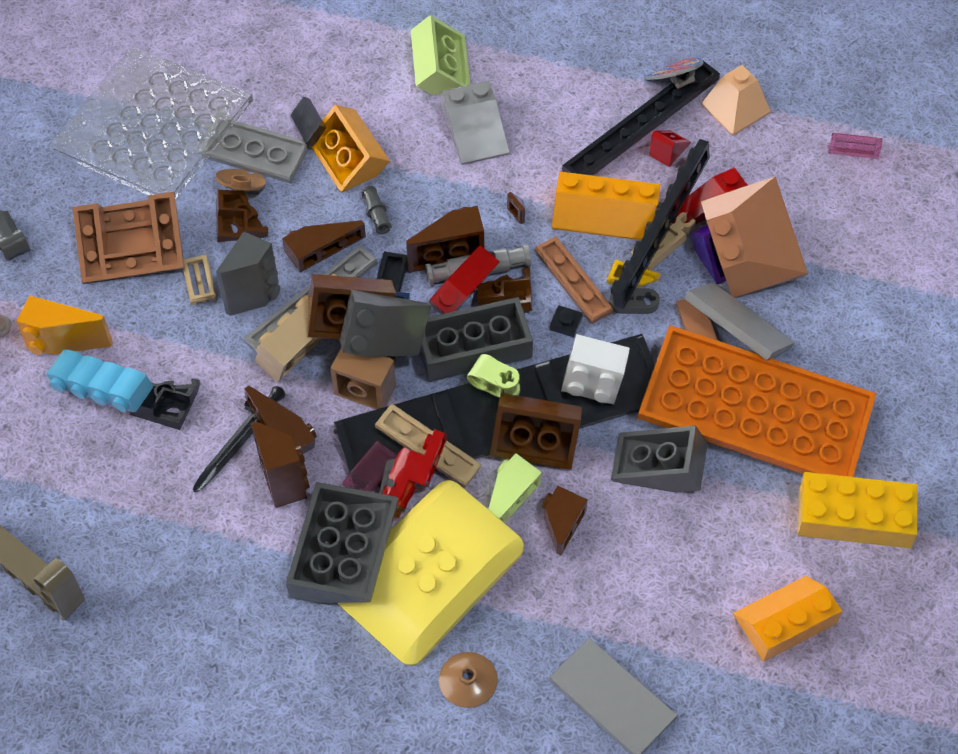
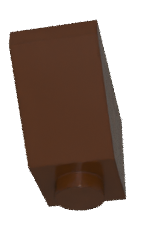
[542,485,588,555]

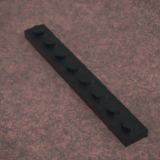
[562,60,720,176]
[611,139,710,309]

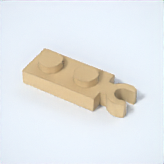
[631,212,696,270]

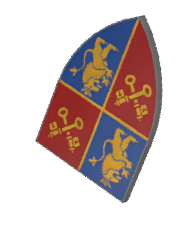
[644,58,703,88]

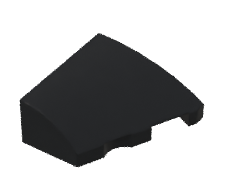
[130,379,200,430]

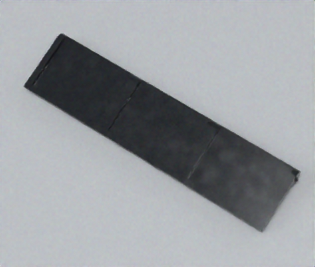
[334,334,655,491]

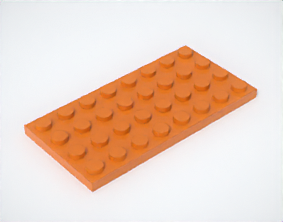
[637,325,876,477]

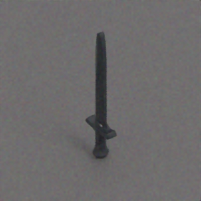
[193,386,286,493]

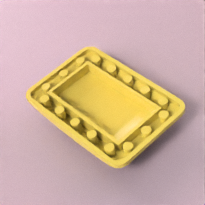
[338,480,524,665]

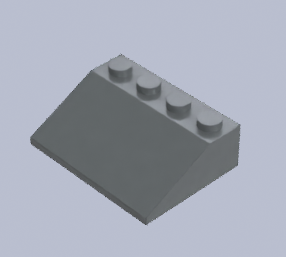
[286,482,399,603]

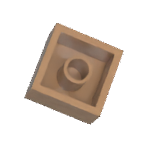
[330,348,396,410]

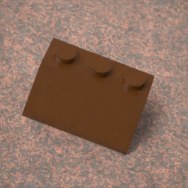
[307,274,396,339]
[490,393,582,470]
[251,422,310,508]

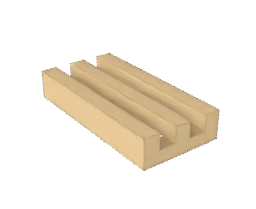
[183,254,217,306]

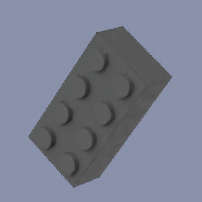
[420,297,533,381]

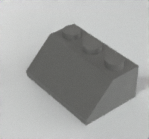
[216,232,280,316]

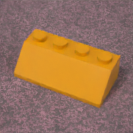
[552,171,661,240]

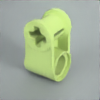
[467,354,520,398]

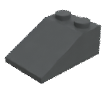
[339,290,432,357]
[611,426,708,492]

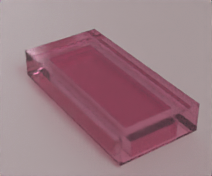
[828,133,882,159]
[342,441,397,492]

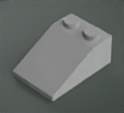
[442,81,510,165]

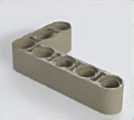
[0,525,85,621]

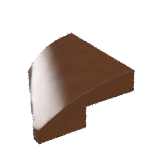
[216,189,268,242]
[477,267,532,312]

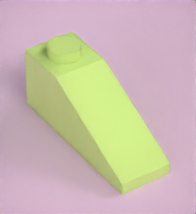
[488,454,542,523]

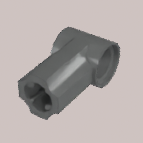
[0,210,30,260]

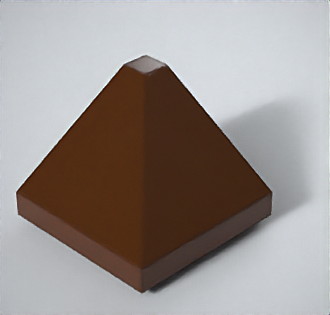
[507,192,525,224]

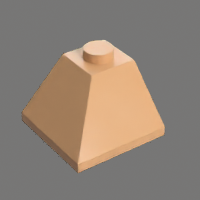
[701,65,771,136]

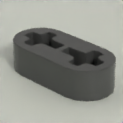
[609,288,660,314]

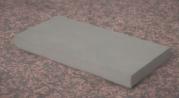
[199,116,310,184]
[685,282,795,360]
[549,638,677,754]

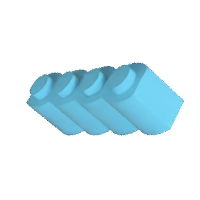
[46,349,154,412]

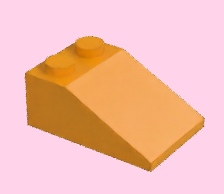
[16,295,113,355]

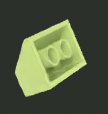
[411,15,471,95]

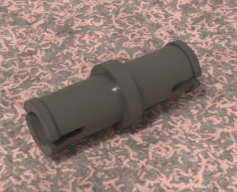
[361,186,392,234]

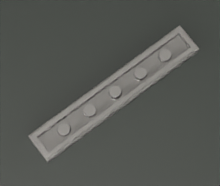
[244,245,378,351]

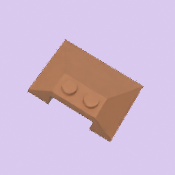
[701,176,808,298]
[72,192,185,283]

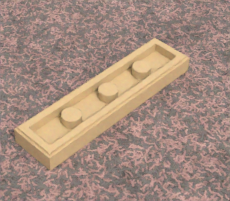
[375,403,481,488]

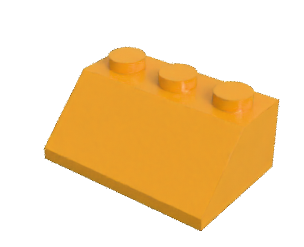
[311,104,390,192]
[733,576,842,662]

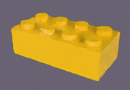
[797,472,918,548]

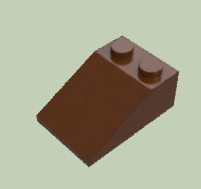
[406,206,484,273]

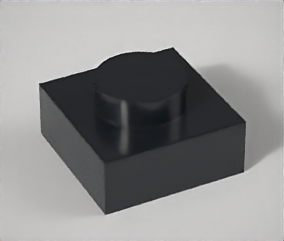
[549,305,583,338]

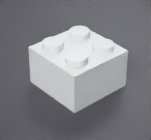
[561,334,630,404]

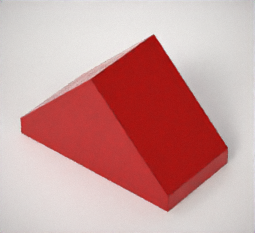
[649,130,691,167]

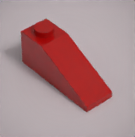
[673,167,748,224]
[429,245,500,314]

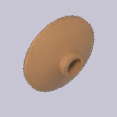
[215,169,266,194]
[439,652,498,708]

